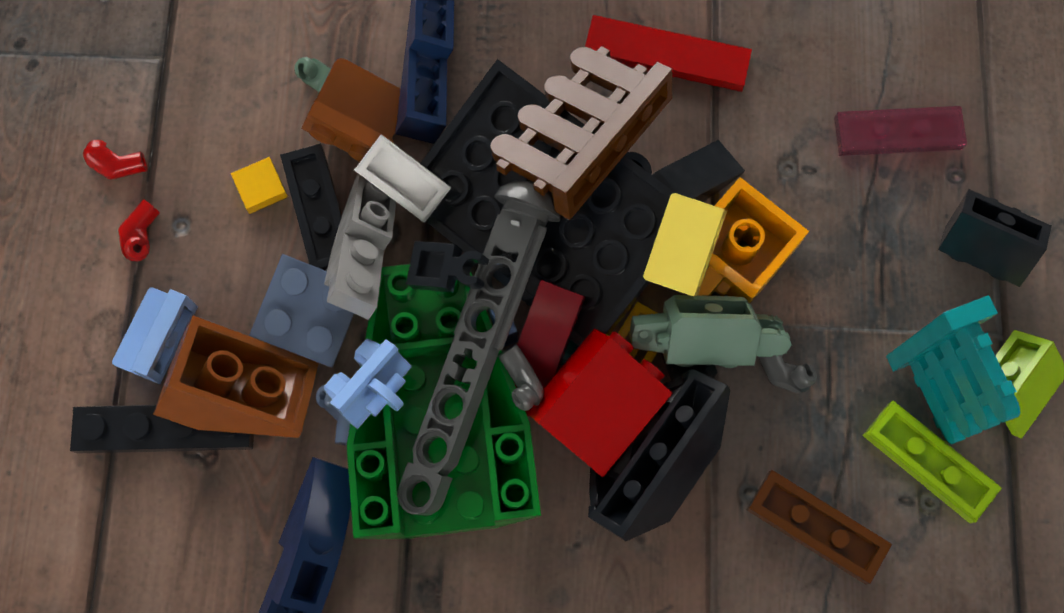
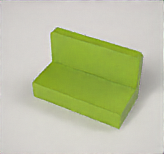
[995,330,1064,438]

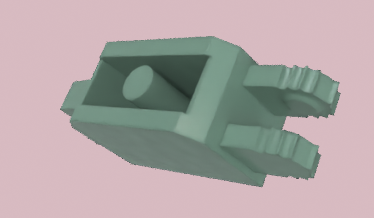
[629,295,792,368]

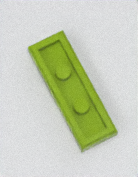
[862,400,1002,524]

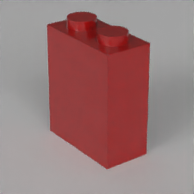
[525,328,673,477]

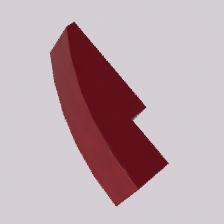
[514,280,585,417]

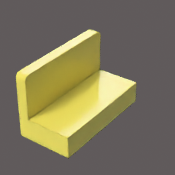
[643,193,727,297]

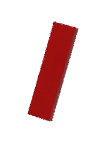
[585,15,752,92]

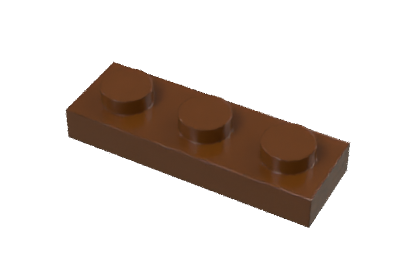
[746,470,892,585]

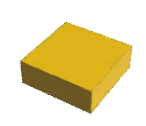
[230,157,288,214]

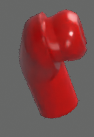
[83,139,148,180]
[118,199,160,262]

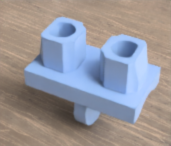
[324,339,412,429]

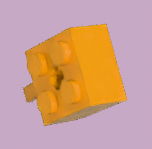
[698,177,809,303]

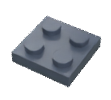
[249,254,354,368]

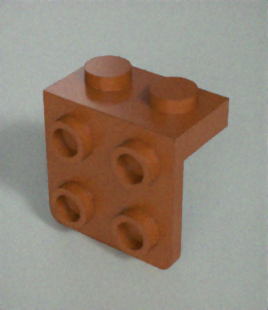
[301,58,401,162]

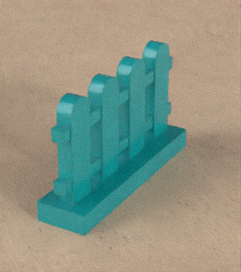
[886,295,1020,444]

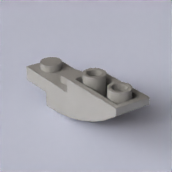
[324,173,396,320]

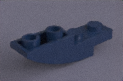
[259,457,351,613]

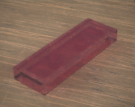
[834,106,967,156]

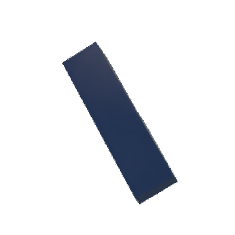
[395,0,454,144]

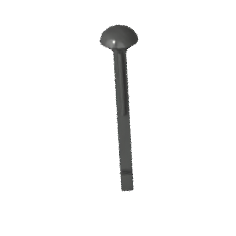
[398,180,561,516]

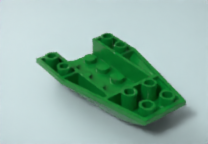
[347,264,541,539]

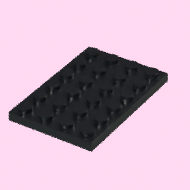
[420,59,675,346]

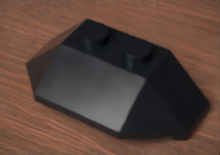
[588,369,730,542]

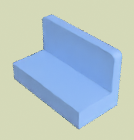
[112,287,198,384]

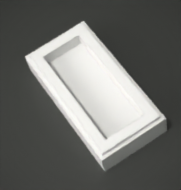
[354,134,451,223]

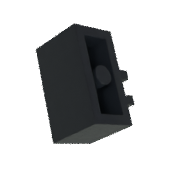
[938,189,1052,287]

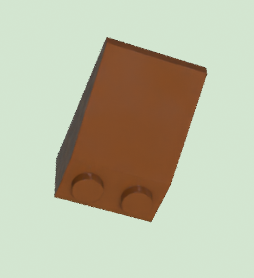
[153,315,319,438]

